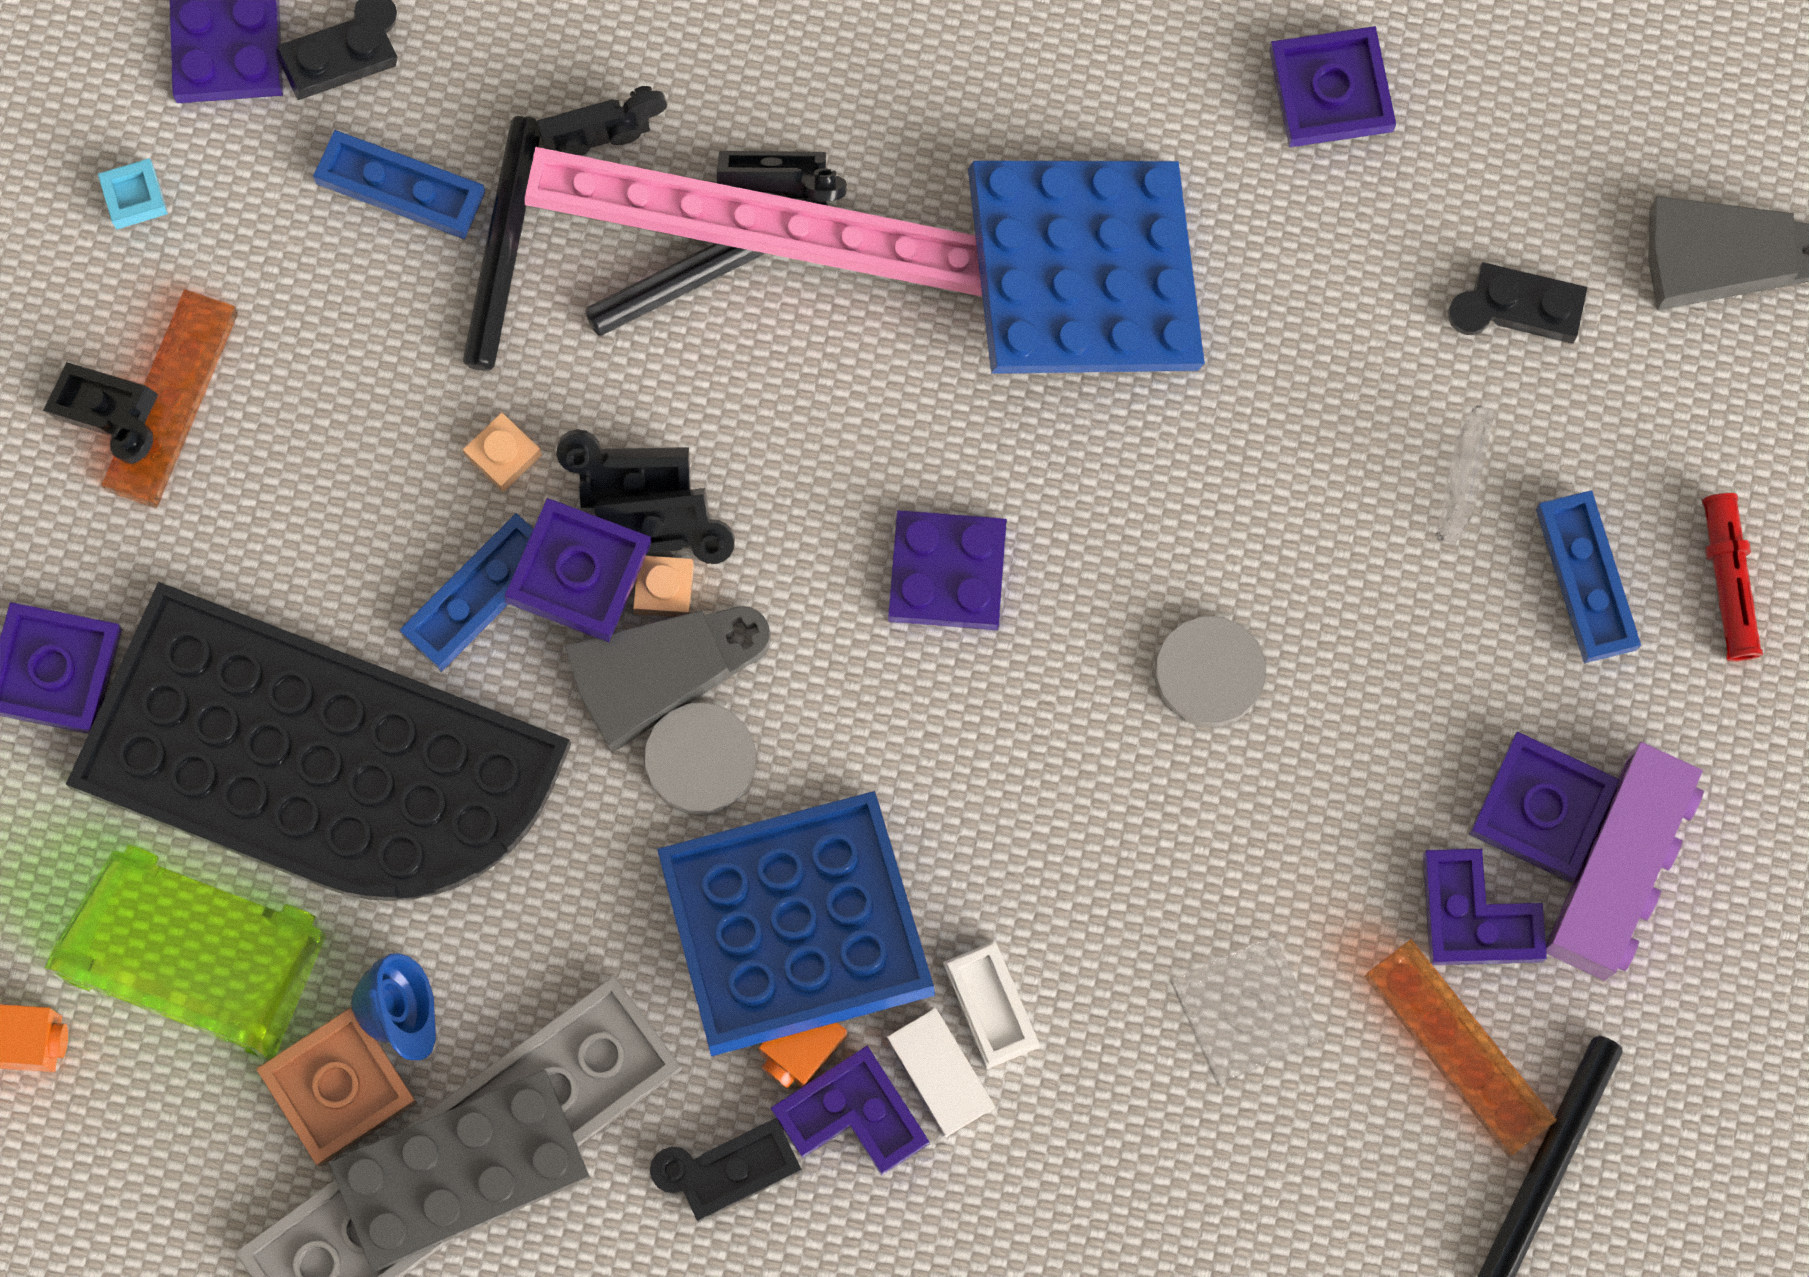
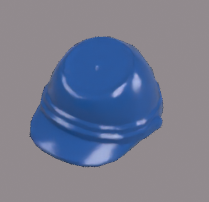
[351,953,436,1060]

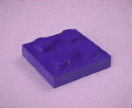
[169,0,283,104]
[1269,26,1396,148]
[504,498,651,642]
[888,510,1007,630]
[0,602,123,734]
[1469,731,1620,883]

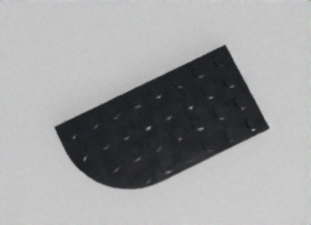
[66,582,571,901]

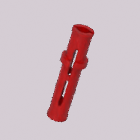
[1701,493,1763,662]

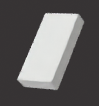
[943,941,1040,1069]
[887,1008,995,1137]

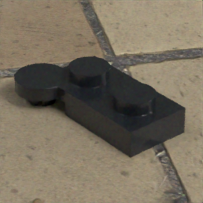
[276,0,398,100]
[537,86,668,156]
[717,151,847,201]
[1448,262,1588,344]
[43,362,158,464]
[556,429,691,508]
[594,488,735,564]
[650,1118,802,1223]

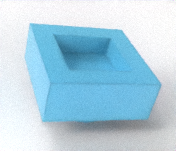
[98,158,168,230]

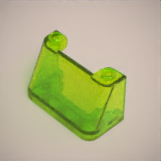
[44,844,326,1061]

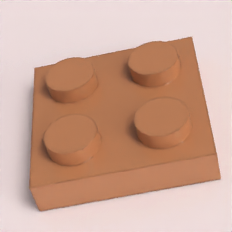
[256,1007,417,1167]

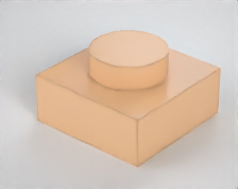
[463,412,542,492]
[633,556,694,617]

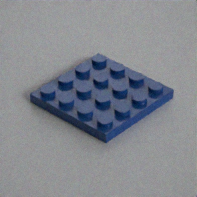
[968,161,1205,374]
[657,791,935,1057]

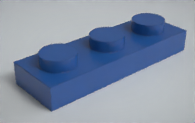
[313,130,486,240]
[1536,490,1641,664]
[399,513,534,672]

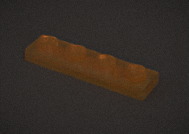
[102,289,238,509]
[1364,939,1557,1158]

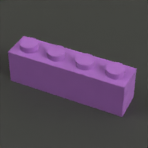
[1546,742,1704,981]

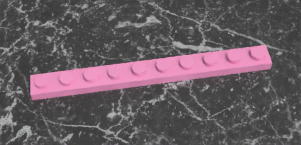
[525,147,982,296]

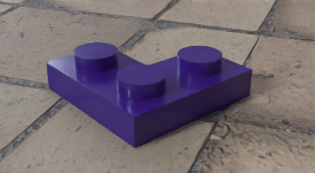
[1423,849,1547,966]
[771,1045,930,1176]

